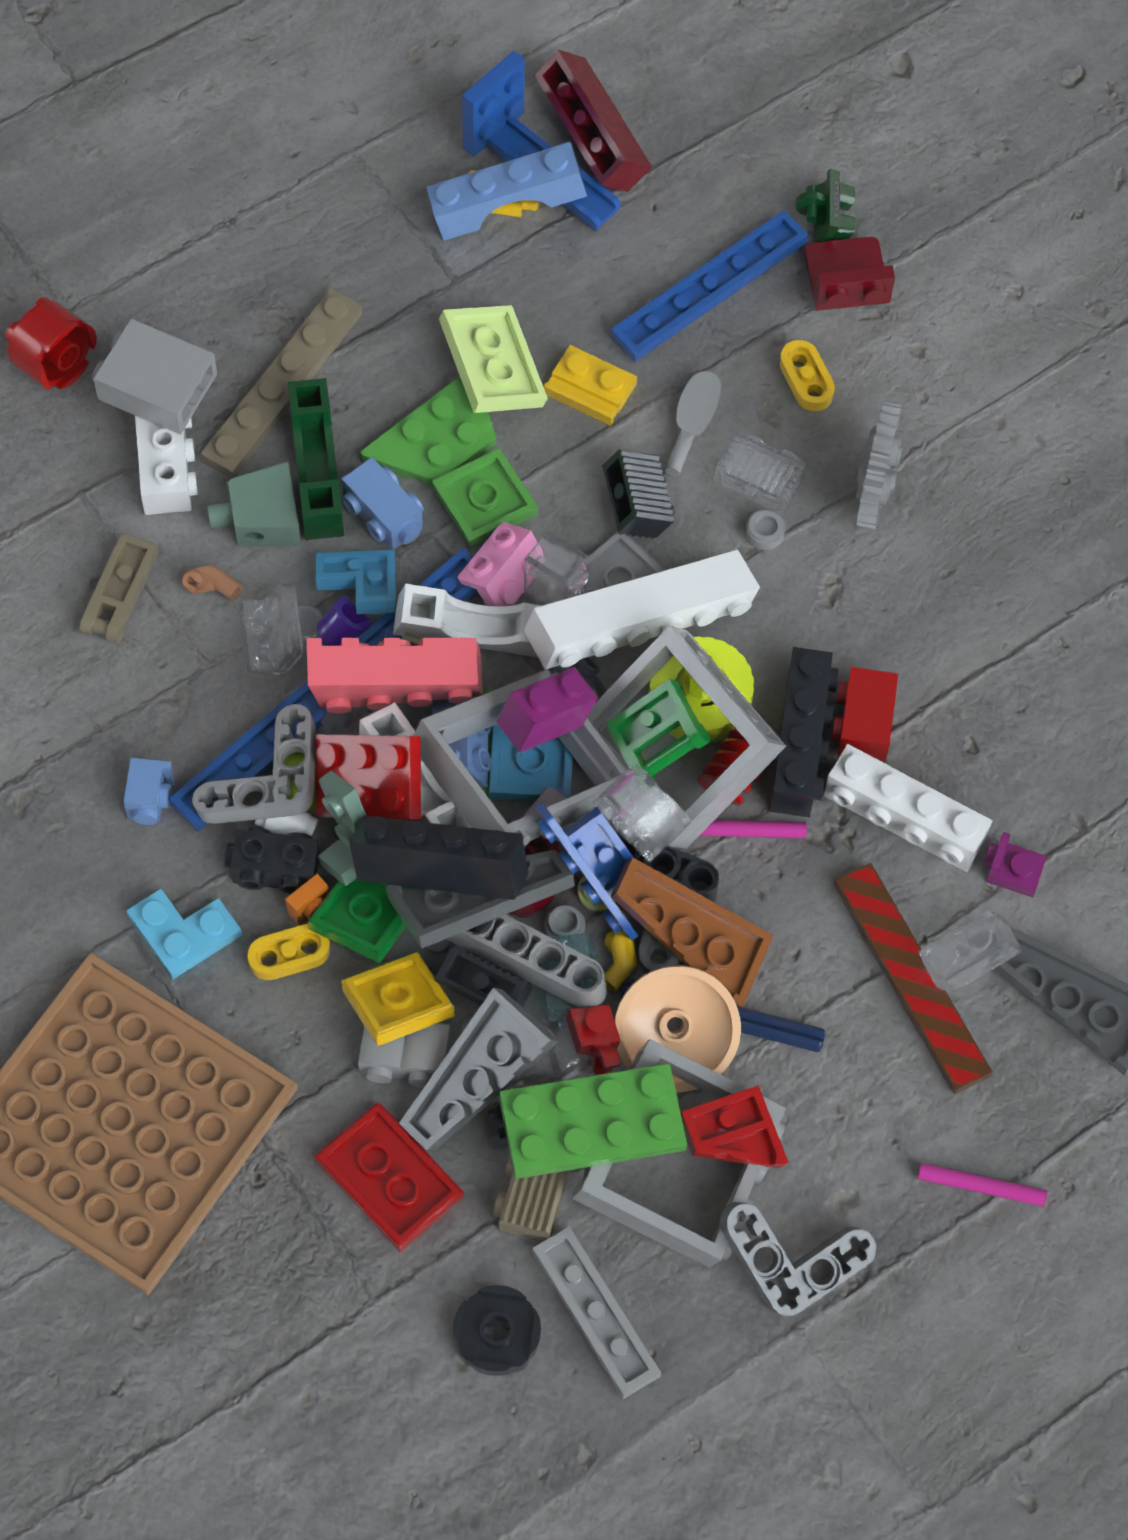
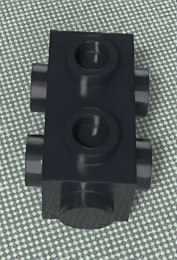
[225,827,320,895]

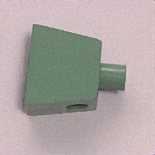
[207,462,301,547]

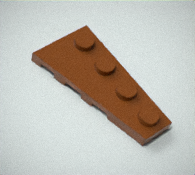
[610,857,773,1007]

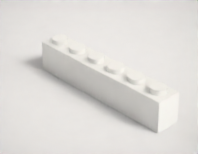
[524,550,760,670]

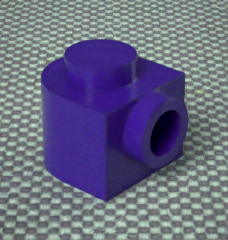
[316,595,373,646]

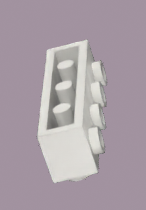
[135,415,198,515]
[824,744,993,872]

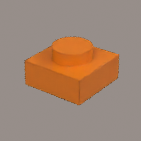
[285,874,329,926]

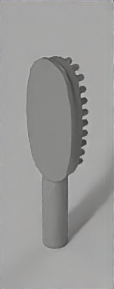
[665,371,721,477]

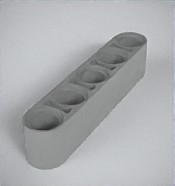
[447,915,607,1008]

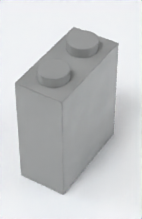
[92,319,217,435]

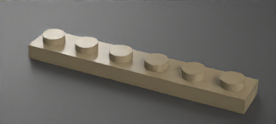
[200,288,363,478]

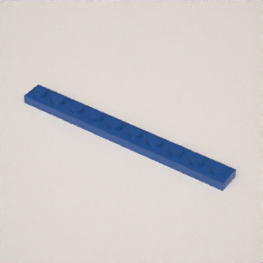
[169,547,478,832]

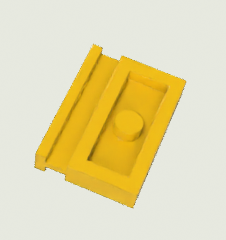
[543,345,637,426]

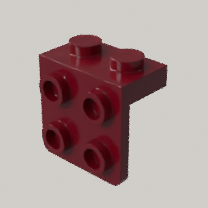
[804,237,895,311]

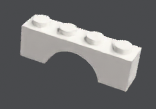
[393,584,543,657]
[359,703,472,828]

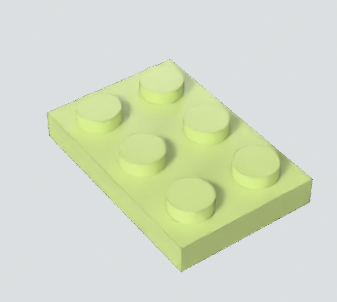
[439,305,548,413]

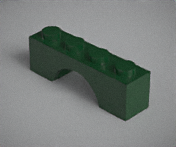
[288,378,344,540]

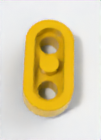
[780,340,835,411]
[248,924,330,980]

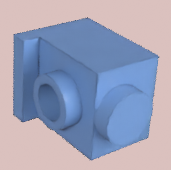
[123,758,175,825]

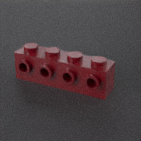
[535,50,652,192]

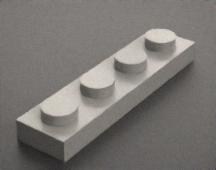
[532,1226,661,1399]

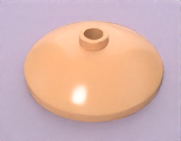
[614,965,741,1092]

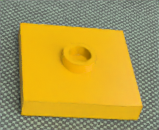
[341,952,455,1046]

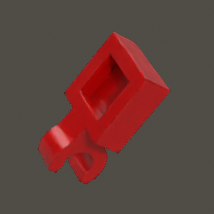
[566,1005,621,1076]

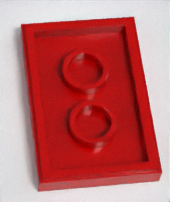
[314,1101,464,1252]

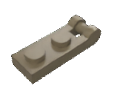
[80,533,159,644]

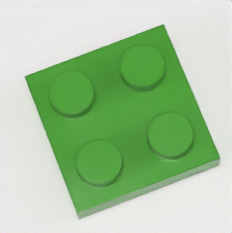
[432,448,538,548]

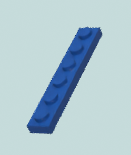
[610,210,809,362]

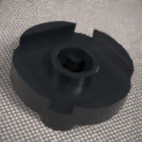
[453,1285,541,1376]

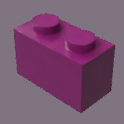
[496,667,598,753]

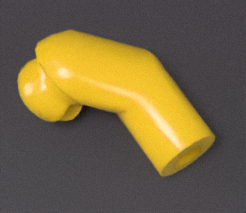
[604,930,637,993]

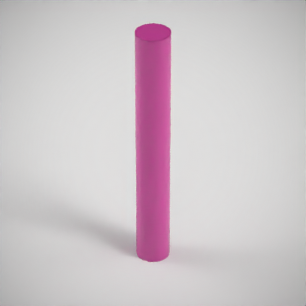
[699,820,807,838]
[917,1163,1047,1207]

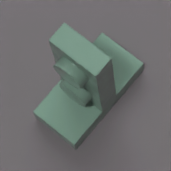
[318,771,367,886]

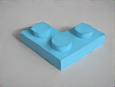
[126,889,242,980]

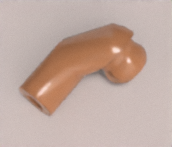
[182,565,243,601]

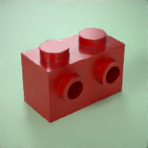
[832,667,899,763]

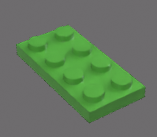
[499,1063,687,1179]

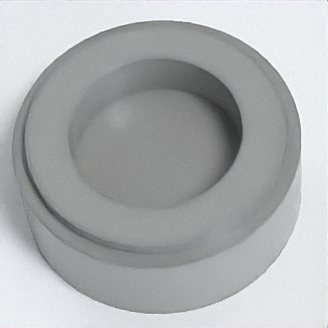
[745,509,785,550]

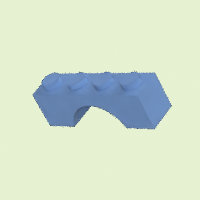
[426,142,587,241]

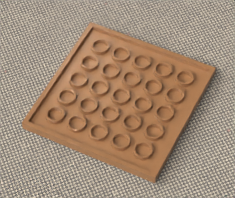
[0,952,298,1296]

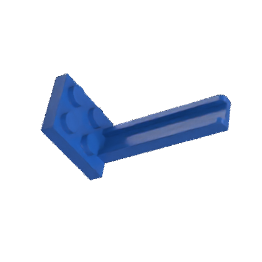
[462,50,621,231]

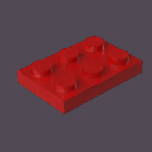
[316,734,421,820]

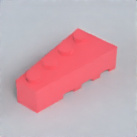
[306,638,483,714]

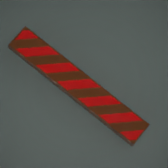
[834,863,993,1094]

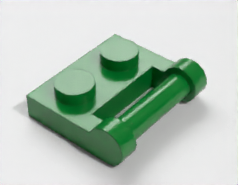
[606,679,710,787]

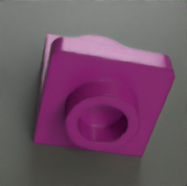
[983,832,1047,898]

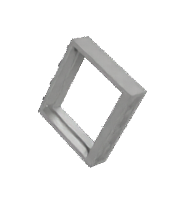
[587,625,786,849]
[414,669,633,847]
[571,1039,786,1268]

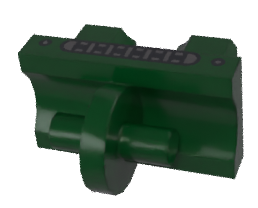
[795,169,856,243]

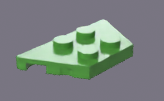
[360,376,496,487]

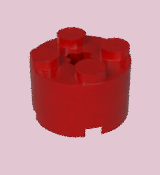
[5,297,97,390]

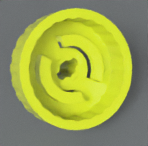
[649,636,754,744]

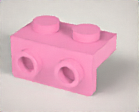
[458,522,548,606]

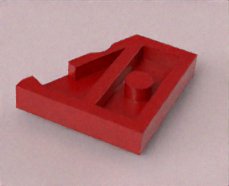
[680,1085,789,1168]

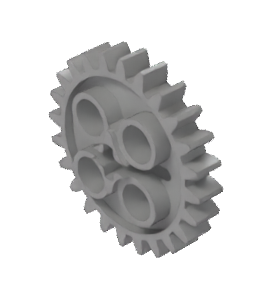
[856,401,903,529]

